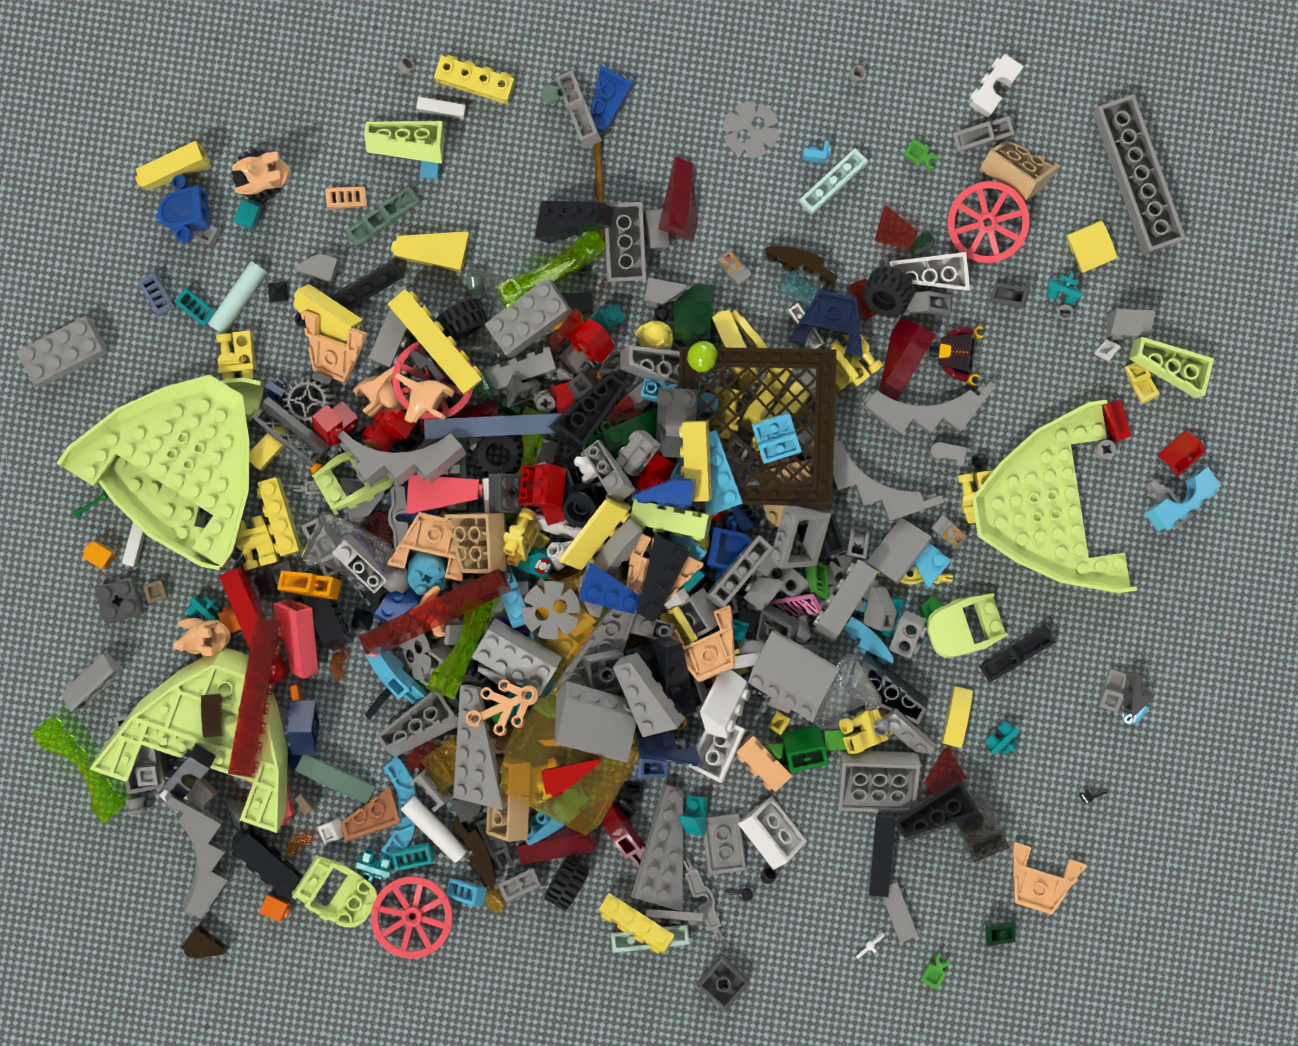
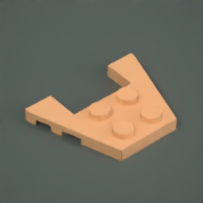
[301,310,367,382]
[387,512,463,582]
[626,533,704,604]
[671,605,735,682]
[1013,841,1086,915]

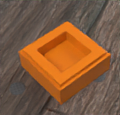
[290,684,304,701]

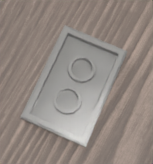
[867,517,932,584]
[703,812,746,875]

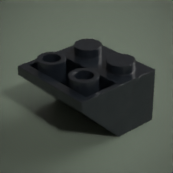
[797,514,847,560]

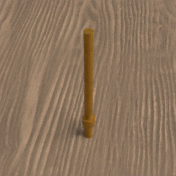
[593,142,606,252]

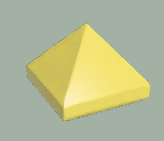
[768,711,791,735]

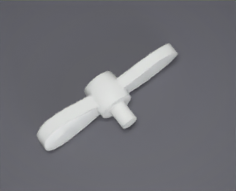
[856,932,885,959]

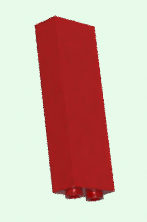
[219,568,289,685]

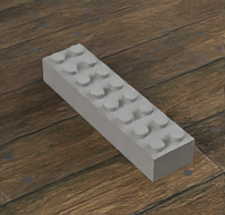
[1093,94,1186,255]

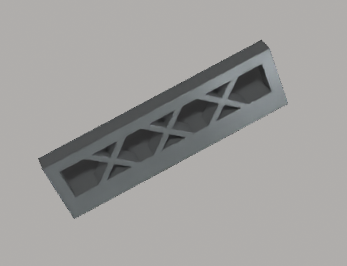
[251,397,329,468]

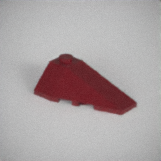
[658,157,697,241]
[879,318,936,401]
[517,810,596,865]

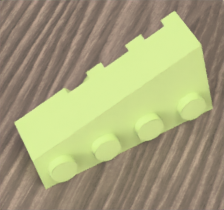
[364,121,445,164]
[1129,337,1214,399]
[630,499,712,541]

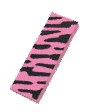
[767,594,822,617]

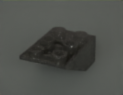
[956,791,1010,863]

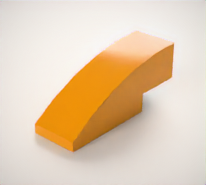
[277,571,342,600]

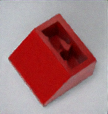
[518,464,566,508]

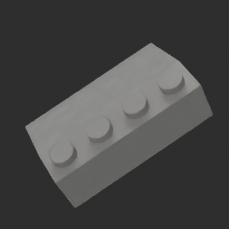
[748,629,840,722]
[554,681,636,763]
[838,750,921,813]

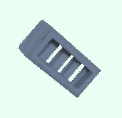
[138,272,176,316]

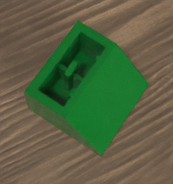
[782,725,829,773]

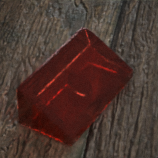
[848,278,878,321]

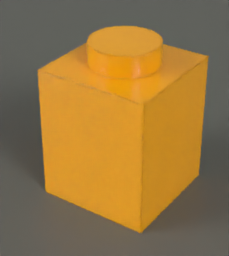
[82,541,117,569]

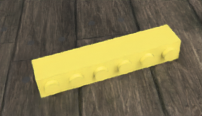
[388,289,483,395]

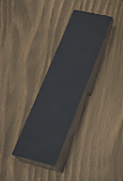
[979,624,1056,683]
[869,816,895,898]

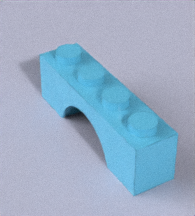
[1144,467,1221,531]

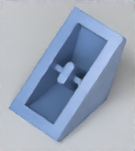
[637,756,669,778]

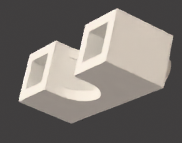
[969,54,1023,118]

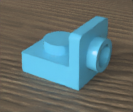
[802,140,831,164]

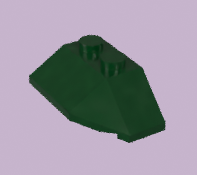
[673,284,715,347]
[586,409,657,460]

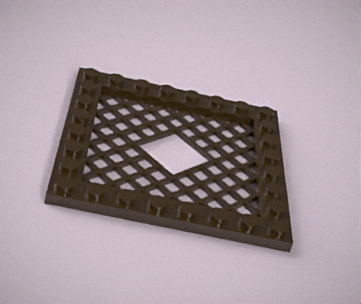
[677,347,837,507]

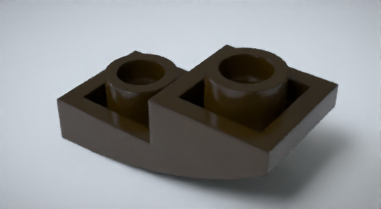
[201,694,224,738]

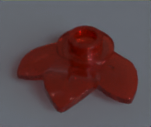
[606,395,644,426]
[362,511,393,549]
[406,741,444,773]

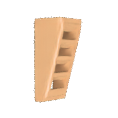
[325,187,367,210]

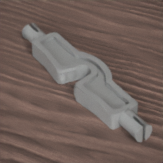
[293,478,365,495]
[388,480,409,550]
[683,858,724,941]

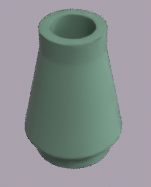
[541,85,566,104]
[465,271,484,299]

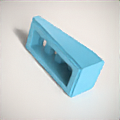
[446,878,487,907]

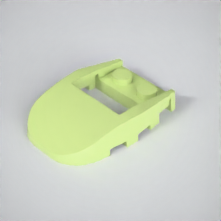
[312,445,394,515]
[927,593,1008,658]
[292,855,377,928]

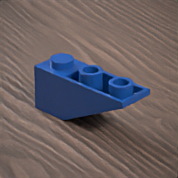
[632,477,696,508]

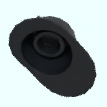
[562,492,596,527]

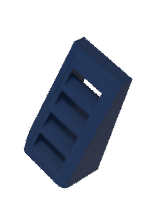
[731,504,761,532]

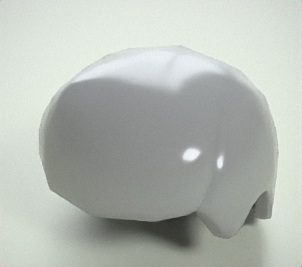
[382,566,410,593]

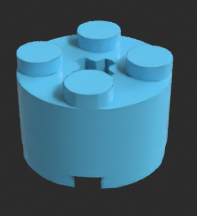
[408,551,447,595]

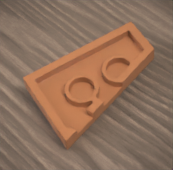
[341,786,402,842]

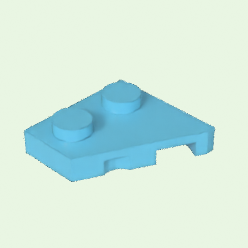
[915,543,951,589]

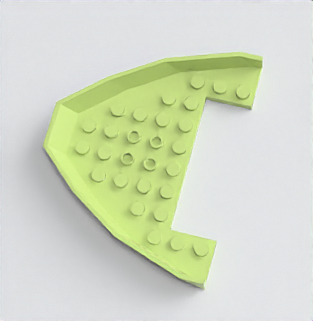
[57,375,250,569]
[99,378,265,572]
[972,400,1137,593]
[90,647,288,833]

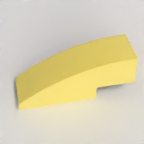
[249,426,292,471]
[940,686,973,748]

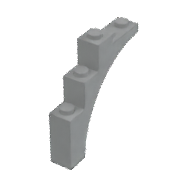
[337,431,466,487]

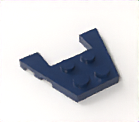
[788,290,863,358]
[634,723,701,766]

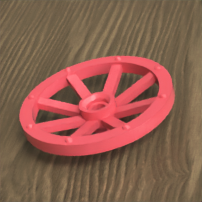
[948,181,1030,263]
[392,341,473,419]
[371,876,453,959]

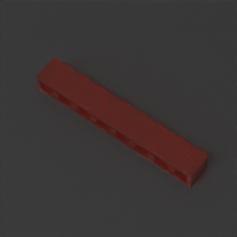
[359,568,512,657]
[228,617,284,778]

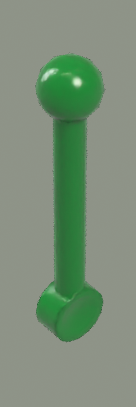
[73,492,108,517]

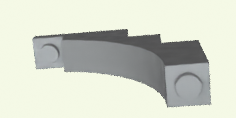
[862,381,996,434]
[833,439,944,522]
[165,792,228,919]

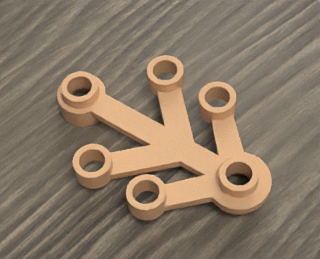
[466,679,539,736]

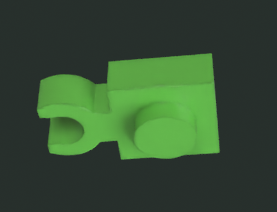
[903,139,939,171]
[920,952,950,990]

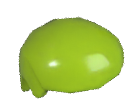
[687,341,718,372]

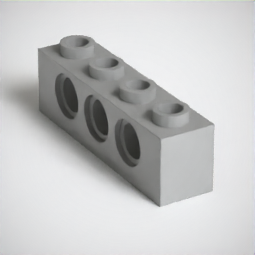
[705,535,773,608]
[755,551,829,617]

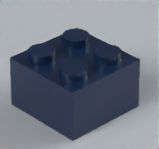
[284,700,320,755]

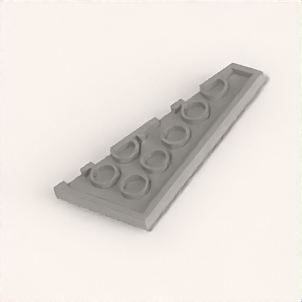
[549,608,636,696]
[453,684,507,810]
[631,784,683,912]

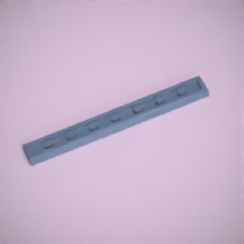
[424,413,562,439]

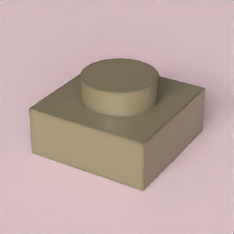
[143,580,168,604]
[294,793,316,815]

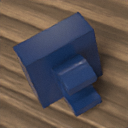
[265,378,286,403]

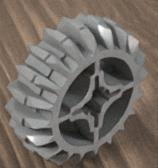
[282,376,334,428]

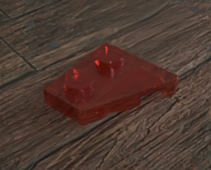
[874,205,917,250]
[550,308,582,351]
[924,747,967,796]

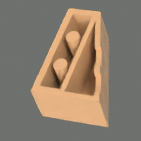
[735,733,792,792]

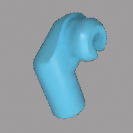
[1123,704,1150,724]

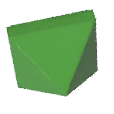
[765,743,785,761]

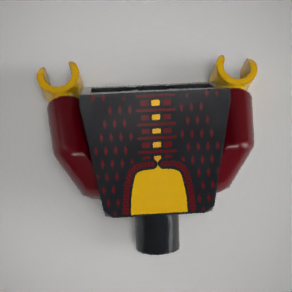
[929,326,984,386]

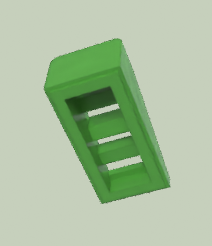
[804,562,829,600]

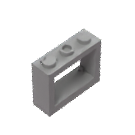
[770,506,831,568]

